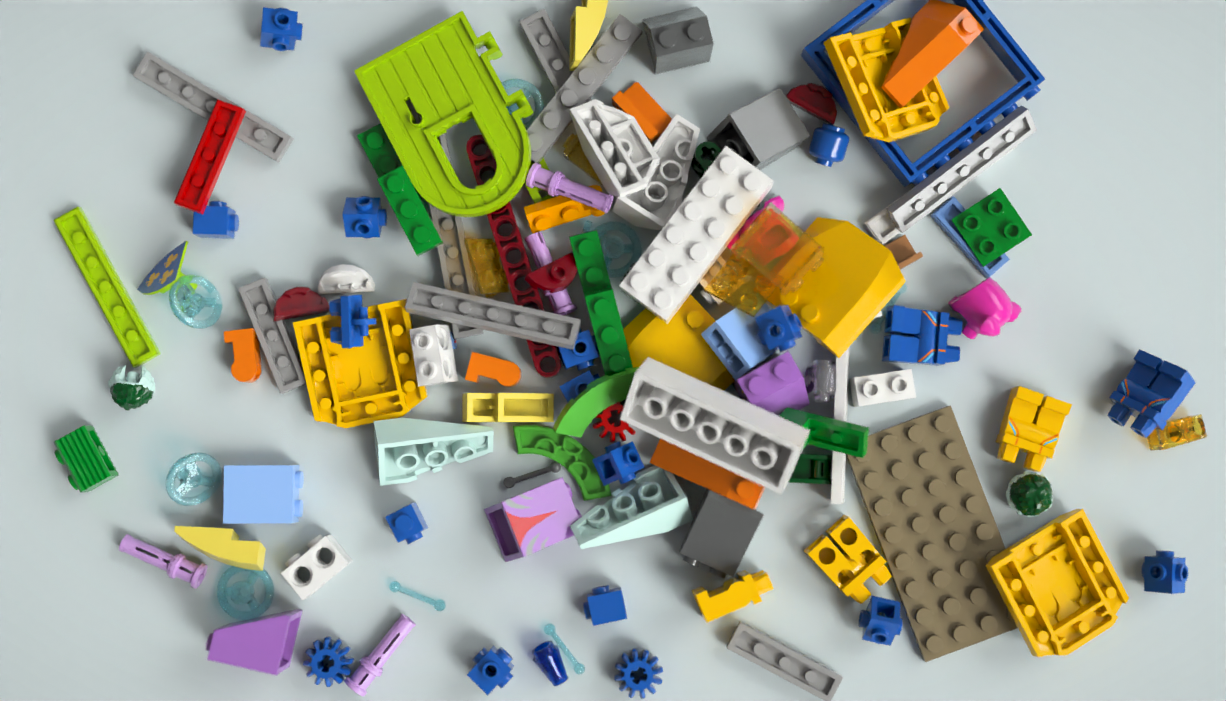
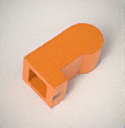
[224,328,262,383]
[465,352,522,387]

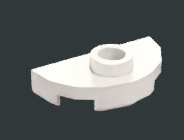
[318,264,375,294]

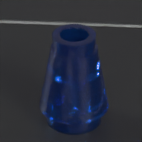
[532,640,569,686]

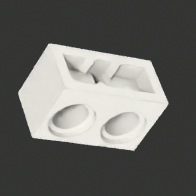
[409,324,458,386]
[849,369,916,407]
[281,534,353,600]

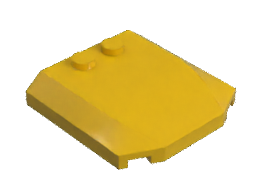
[823,17,949,142]
[753,217,906,358]
[623,294,735,391]
[293,299,428,428]
[986,509,1129,657]

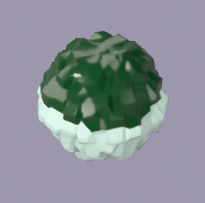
[108,365,155,411]
[1006,471,1053,517]

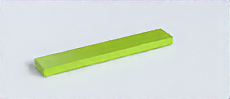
[53,207,161,368]

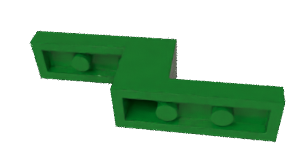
[357,123,443,256]
[569,229,633,376]
[779,407,869,458]

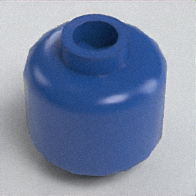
[809,123,850,167]

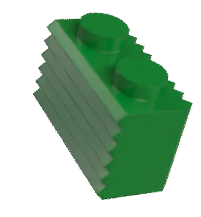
[54,425,119,493]

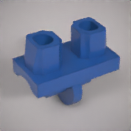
[329,295,377,348]

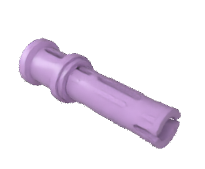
[526,163,613,213]
[525,232,577,316]
[119,534,208,589]
[344,614,416,697]

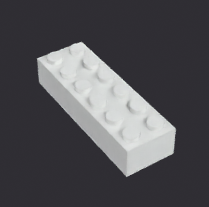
[619,146,773,324]
[620,357,810,494]

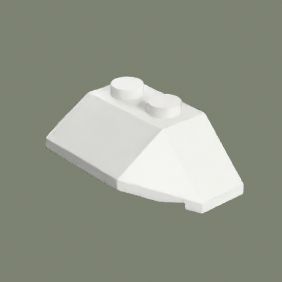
[570,99,660,198]

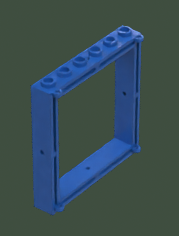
[801,0,1045,188]

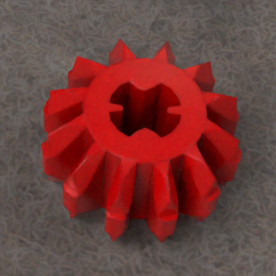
[593,401,636,443]

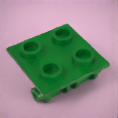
[951,188,1032,267]

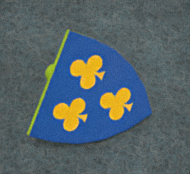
[137,241,198,295]

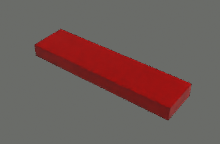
[174,99,246,215]

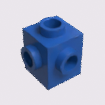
[260,7,303,51]
[342,196,387,238]
[755,305,802,352]
[556,327,599,371]
[592,441,645,486]
[1141,550,1188,594]
[858,596,903,646]
[467,645,514,695]

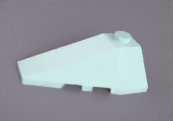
[374,418,494,486]
[570,465,693,549]

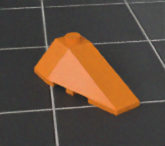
[881,0,984,109]
[650,438,765,510]

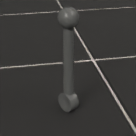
[504,462,561,488]

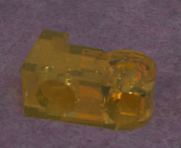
[1147,414,1207,451]

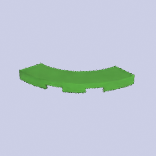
[553,367,639,437]
[513,425,612,501]

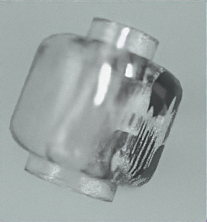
[804,360,838,403]

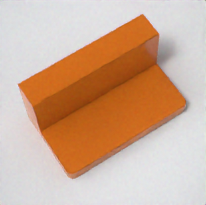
[612,82,672,144]

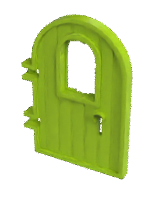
[354,11,534,217]

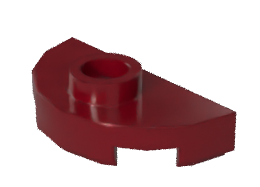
[786,83,837,125]
[525,252,577,293]
[273,287,330,322]

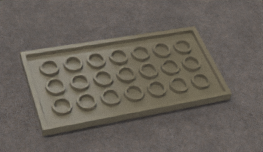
[846,405,1018,662]

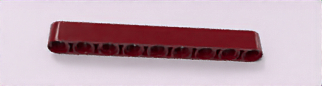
[466,134,562,378]

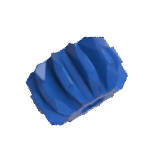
[303,636,354,687]
[614,648,663,699]

